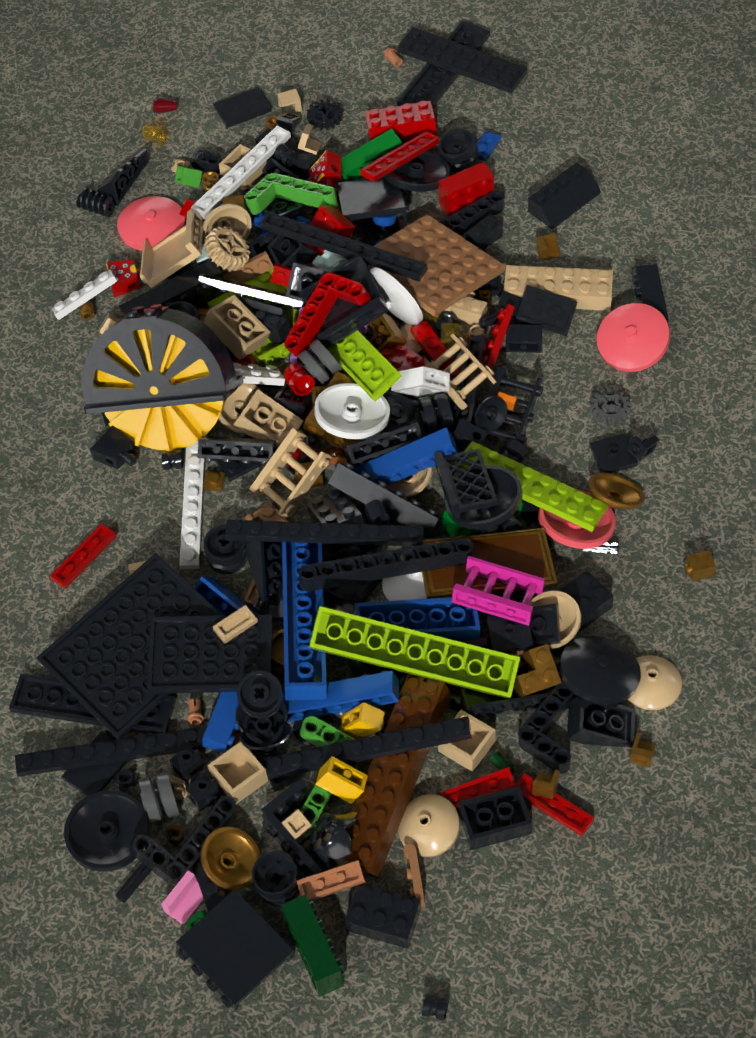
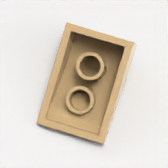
[233,389,303,447]

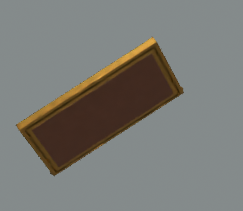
[421,528,558,599]

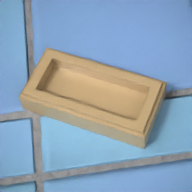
[213,605,258,644]

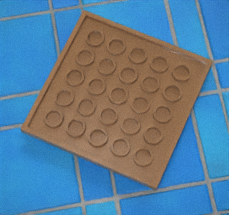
[367,214,506,316]

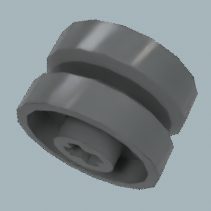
[297,339,343,386]
[138,771,180,824]

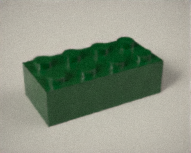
[281,894,345,997]

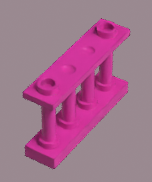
[452,556,545,626]

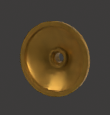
[589,473,645,509]
[201,827,261,890]

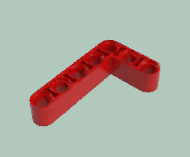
[284,273,371,358]

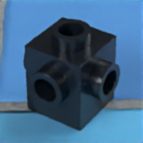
[185,774,220,812]

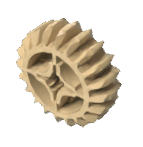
[204,226,251,272]

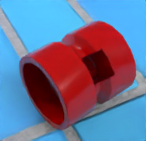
[284,363,315,396]

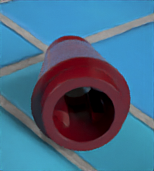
[153,98,177,114]

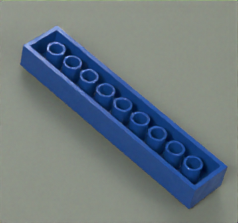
[282,542,327,700]

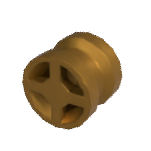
[202,171,219,191]

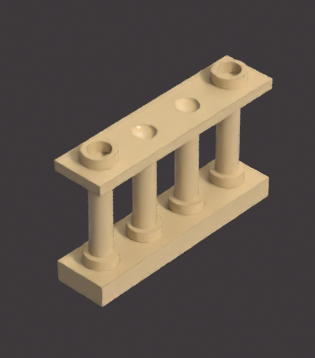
[424,334,496,411]
[249,428,332,518]

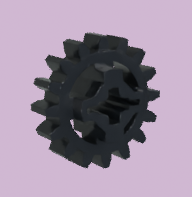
[307,100,343,131]

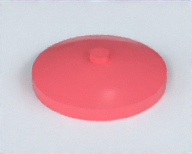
[117,196,186,250]
[597,303,670,372]
[538,489,616,549]

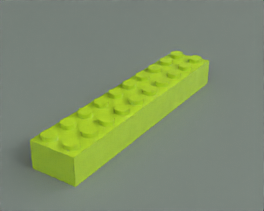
[308,606,520,698]

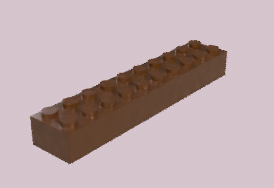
[334,675,451,878]

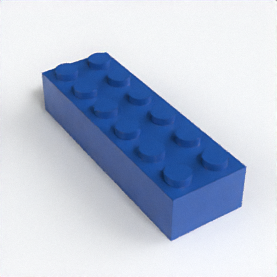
[354,597,480,642]

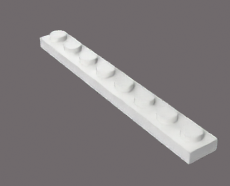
[191,125,291,219]
[179,441,205,569]

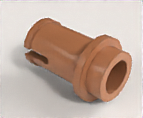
[384,47,403,67]
[187,699,204,726]

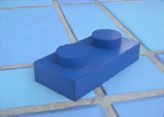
[476,130,501,161]

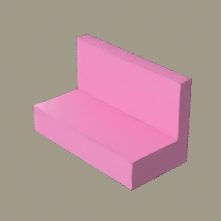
[162,871,204,925]

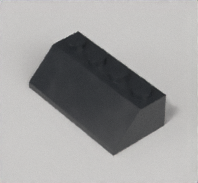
[528,162,600,230]

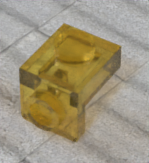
[142,124,166,149]

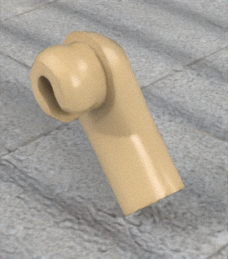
[168,773,187,800]

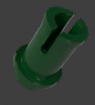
[489,751,515,774]

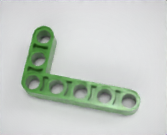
[244,173,338,215]
[300,716,355,829]

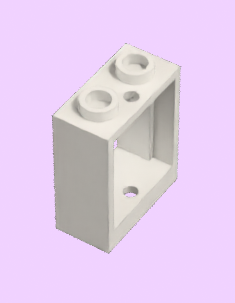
[391,366,450,397]

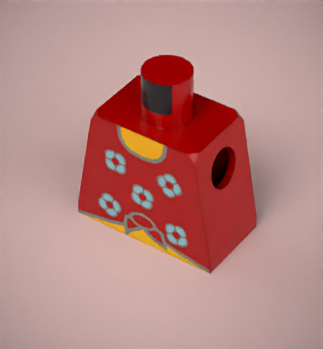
[308,150,342,188]
[106,260,141,297]

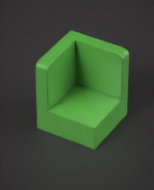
[174,166,202,188]

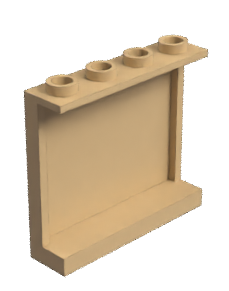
[140,208,203,288]

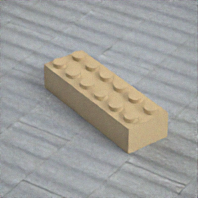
[504,265,613,311]

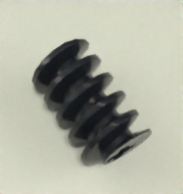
[76,188,115,217]

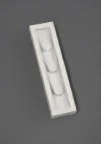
[52,270,117,320]

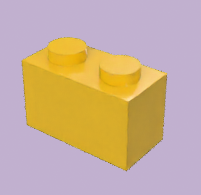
[339,702,384,739]
[315,756,368,804]

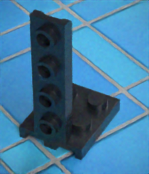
[261,779,323,877]

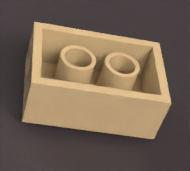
[203,295,271,360]

